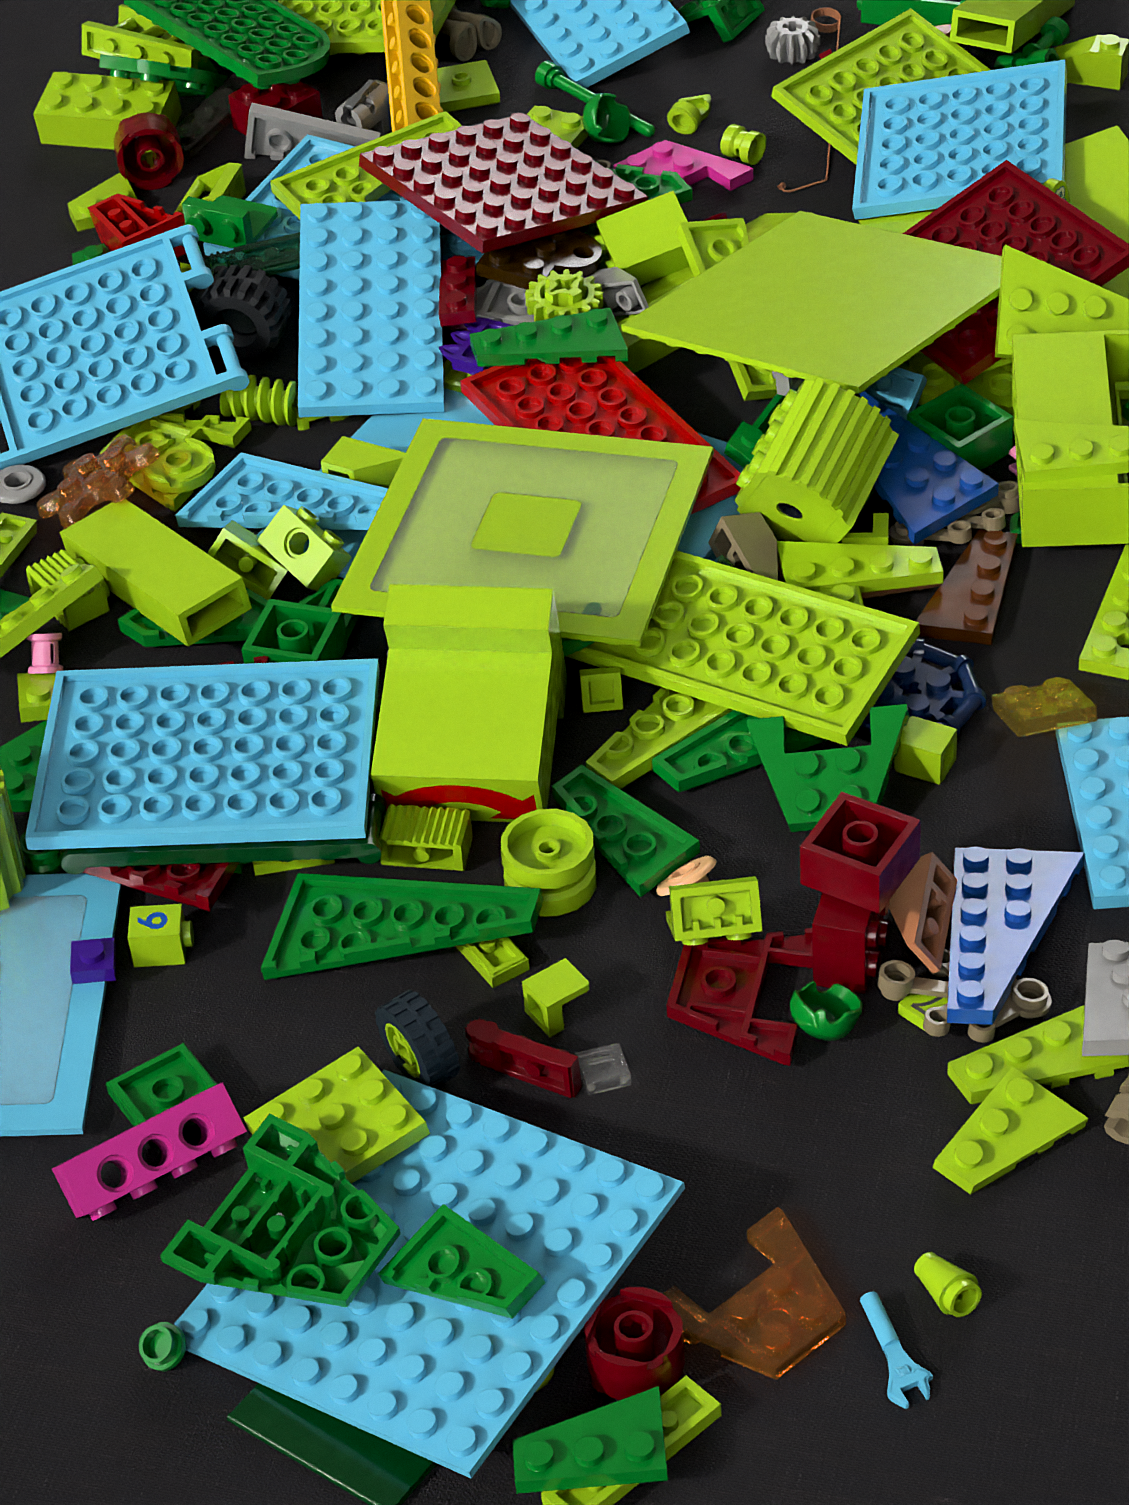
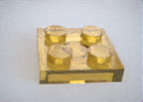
[992,677,1097,737]

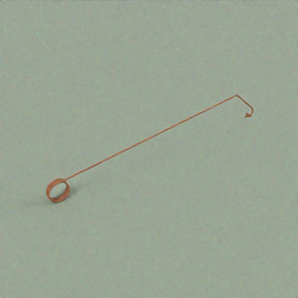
[777,8,841,193]

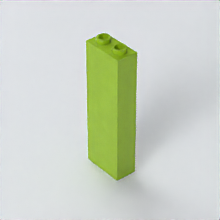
[949,0,1075,53]
[59,497,252,647]

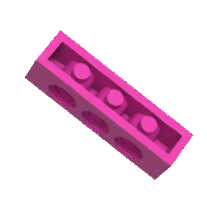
[52,1082,247,1221]

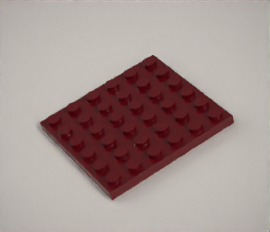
[359,113,648,253]
[902,160,1129,385]

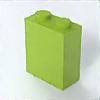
[594,191,690,286]

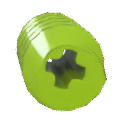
[219,375,298,427]

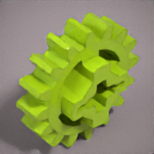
[525,269,603,321]

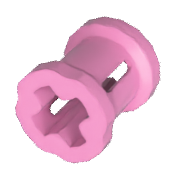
[27,633,63,674]

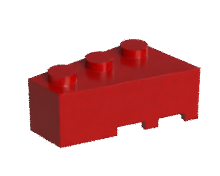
[88,193,186,258]

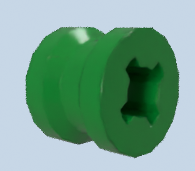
[19,831,64,875]

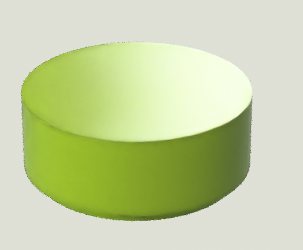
[667,101,702,134]

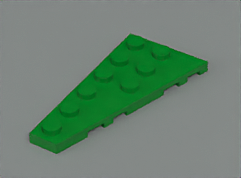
[261,873,544,980]

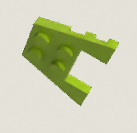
[100,413,252,512]

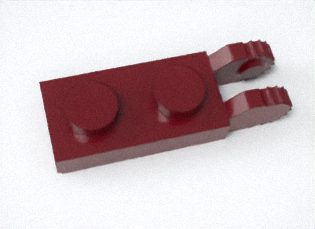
[465,1018,582,1098]

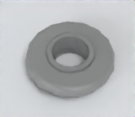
[0,465,46,504]

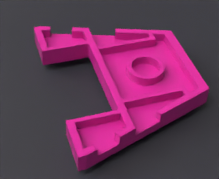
[613,140,753,191]

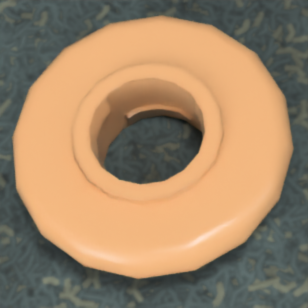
[656,856,717,896]

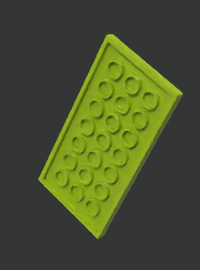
[566,551,920,746]

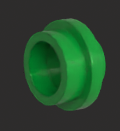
[139,1322,186,1371]

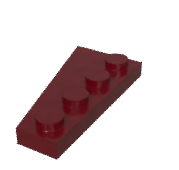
[82,862,239,911]

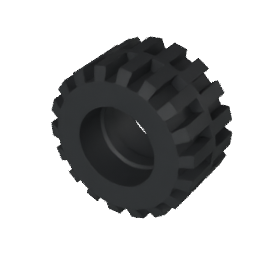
[195,265,292,362]

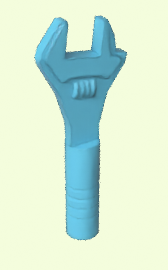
[860,1291,933,1409]

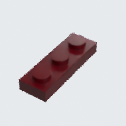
[439,256,477,327]

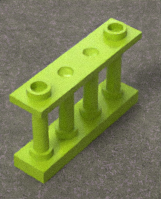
[82,4,210,69]

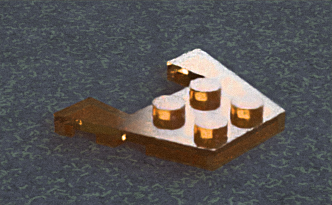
[663,1207,846,1380]

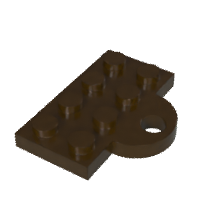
[476,225,602,290]

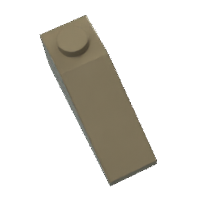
[708,512,778,580]

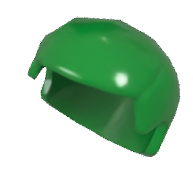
[582,93,630,144]
[790,981,863,1041]

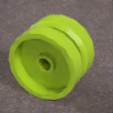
[501,809,597,916]

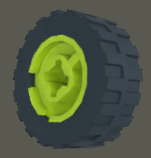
[375,990,460,1089]

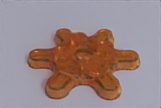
[37,434,160,528]

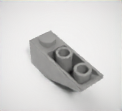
[584,267,649,317]

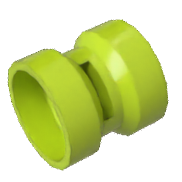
[720,124,766,165]

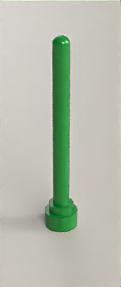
[535,60,655,137]

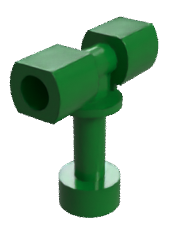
[994,16,1070,69]

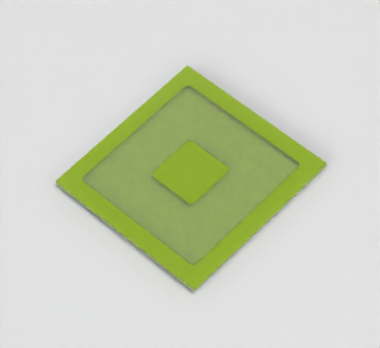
[331,418,714,647]

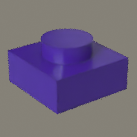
[70,937,117,984]

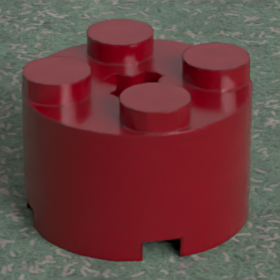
[114,113,184,190]
[584,1287,685,1400]

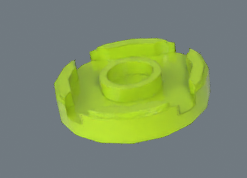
[141,438,216,494]

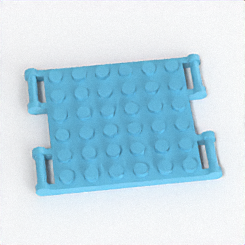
[0,224,250,470]

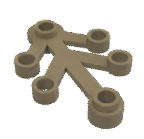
[889,481,1020,546]
[878,949,1052,1043]

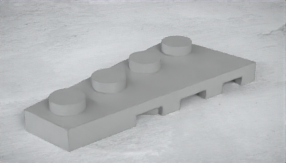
[244,102,381,160]
[1082,940,1129,1056]

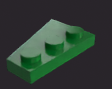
[513,1386,668,1494]

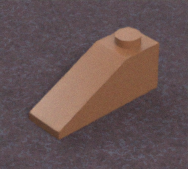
[889,852,957,974]

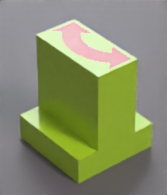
[371,584,568,822]

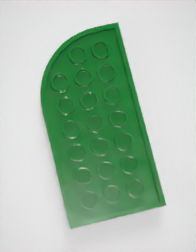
[124,0,330,89]

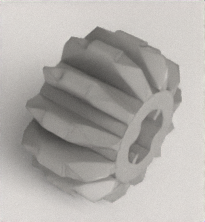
[765,15,820,65]

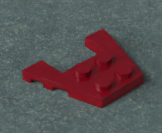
[666,928,813,1066]

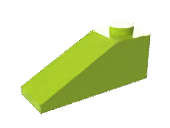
[1054,34,1129,90]

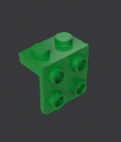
[182,195,278,252]

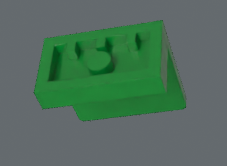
[678,0,765,43]

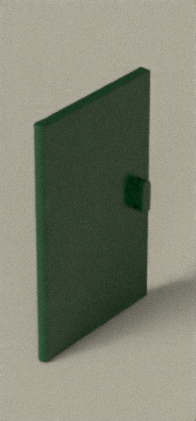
[227,1383,437,1505]

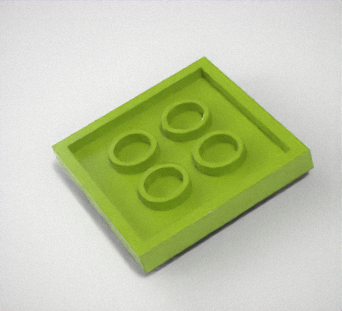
[243,1046,430,1184]

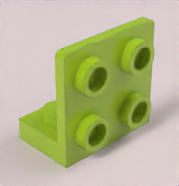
[666,876,762,945]

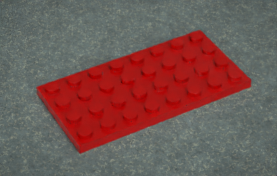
[460,356,741,515]

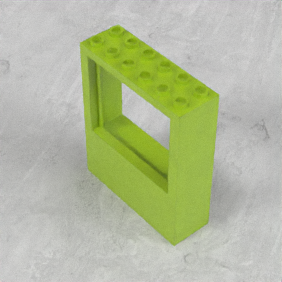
[1012,330,1129,547]

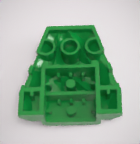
[160,1113,401,1307]

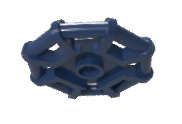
[858,638,987,737]

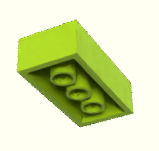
[33,72,182,152]

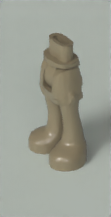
[438,5,502,61]

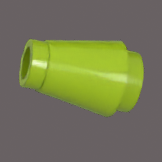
[914,1252,982,1317]

